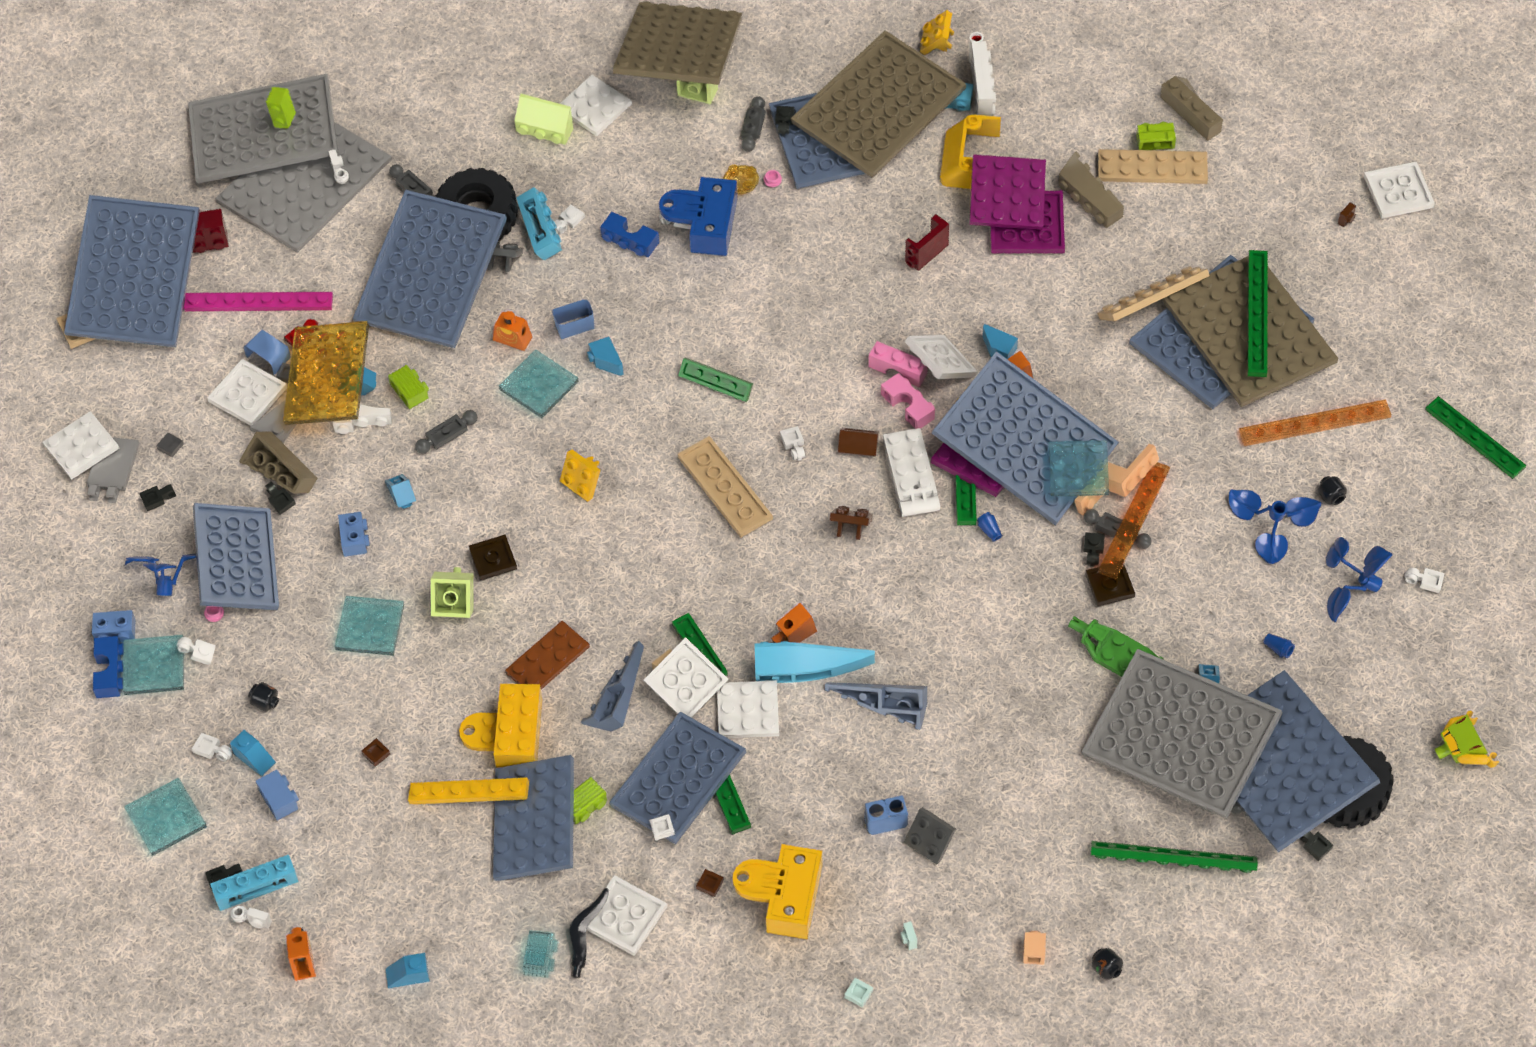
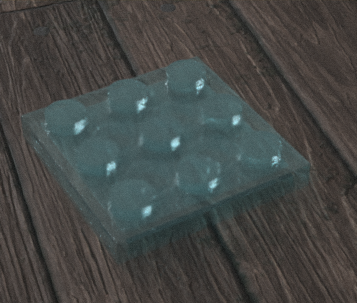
[499,349,579,418]
[1049,440,1109,496]
[335,596,404,656]
[123,635,184,695]
[124,777,207,856]

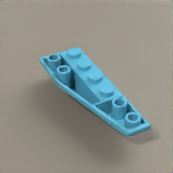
[755,641,875,683]

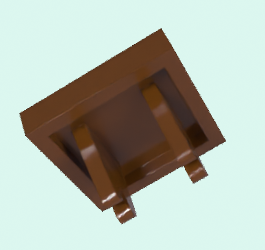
[830,506,873,540]

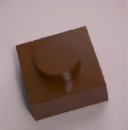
[1338,202,1356,227]
[361,738,390,767]
[696,869,724,897]

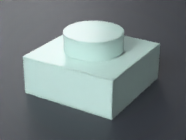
[900,921,917,950]
[844,978,873,1008]

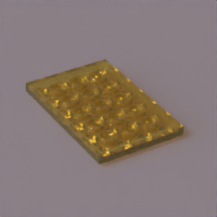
[283,321,369,425]

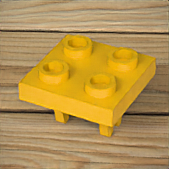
[920,10,954,55]
[560,449,601,502]

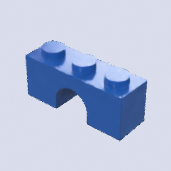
[600,211,659,258]
[93,636,125,699]

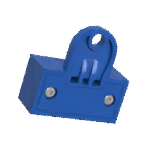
[659,177,738,256]

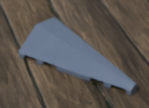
[581,641,644,732]
[825,682,927,730]

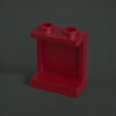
[905,214,949,271]

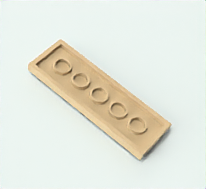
[1098,149,1208,184]
[1097,266,1210,321]
[678,436,773,538]

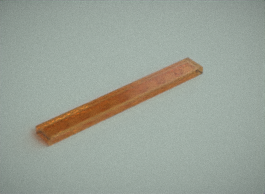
[1239,399,1392,446]
[1098,462,1170,579]

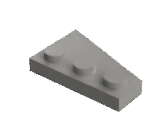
[250,392,312,443]

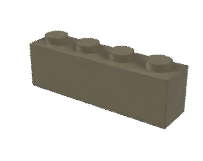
[1160,76,1223,141]
[1058,151,1124,228]
[239,431,318,494]

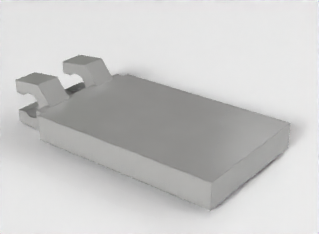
[87,437,139,503]

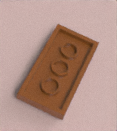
[505,621,590,690]

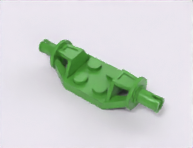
[1068,616,1164,677]

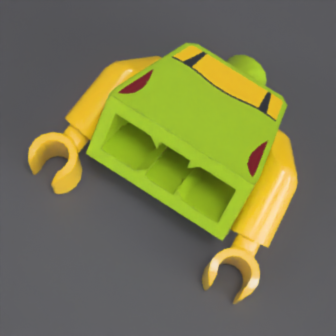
[1435,711,1499,768]

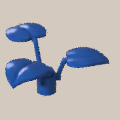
[1229,489,1322,564]
[1326,537,1393,622]
[125,554,196,596]

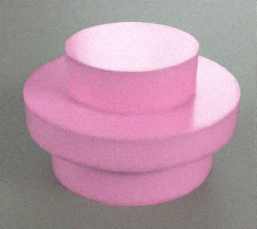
[764,170,782,187]
[204,606,224,622]

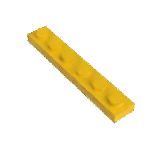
[408,778,529,804]

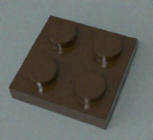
[468,534,517,581]
[1085,561,1135,607]

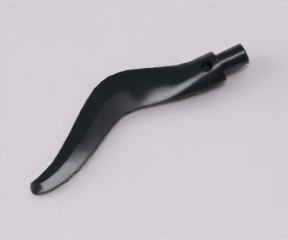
[570,888,609,978]

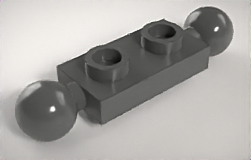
[741,96,766,152]
[389,164,435,197]
[415,410,478,454]
[1084,509,1152,549]

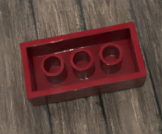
[193,209,229,253]

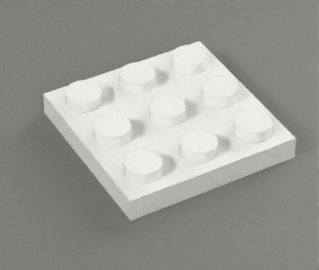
[560,75,632,136]
[1364,162,1435,219]
[905,335,978,379]
[207,359,287,426]
[43,411,120,480]
[643,637,728,717]
[717,680,779,738]
[587,875,667,956]

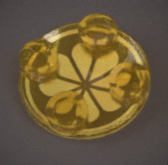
[723,164,759,194]

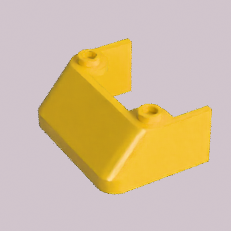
[940,115,1001,189]

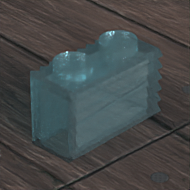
[522,930,559,978]

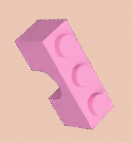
[869,341,928,387]
[881,373,935,429]

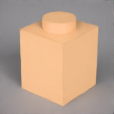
[1023,931,1046,965]

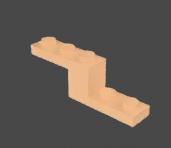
[1074,444,1159,516]

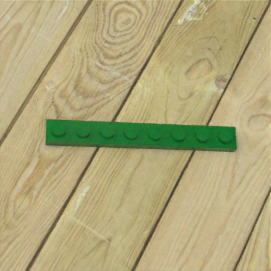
[1248,250,1268,377]
[1091,841,1258,873]

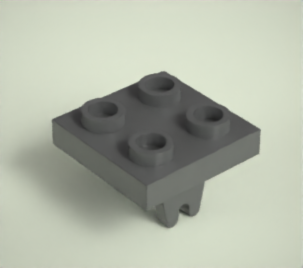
[487,242,523,272]
[903,807,956,864]

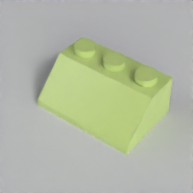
[515,94,573,145]

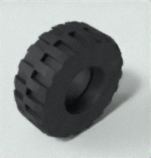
[435,168,518,241]
[1324,735,1394,828]

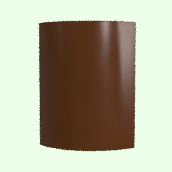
[838,428,879,456]

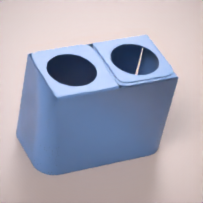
[552,299,595,340]
[244,329,291,375]
[864,795,908,835]

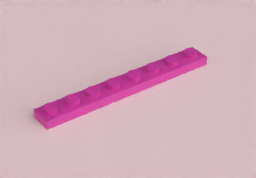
[184,292,333,312]

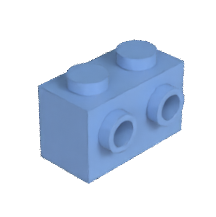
[338,512,370,557]
[92,610,136,642]
[256,770,299,821]

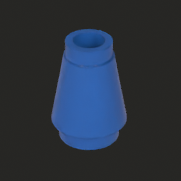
[977,512,1003,542]
[1264,633,1295,658]

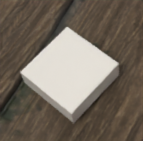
[649,814,675,841]

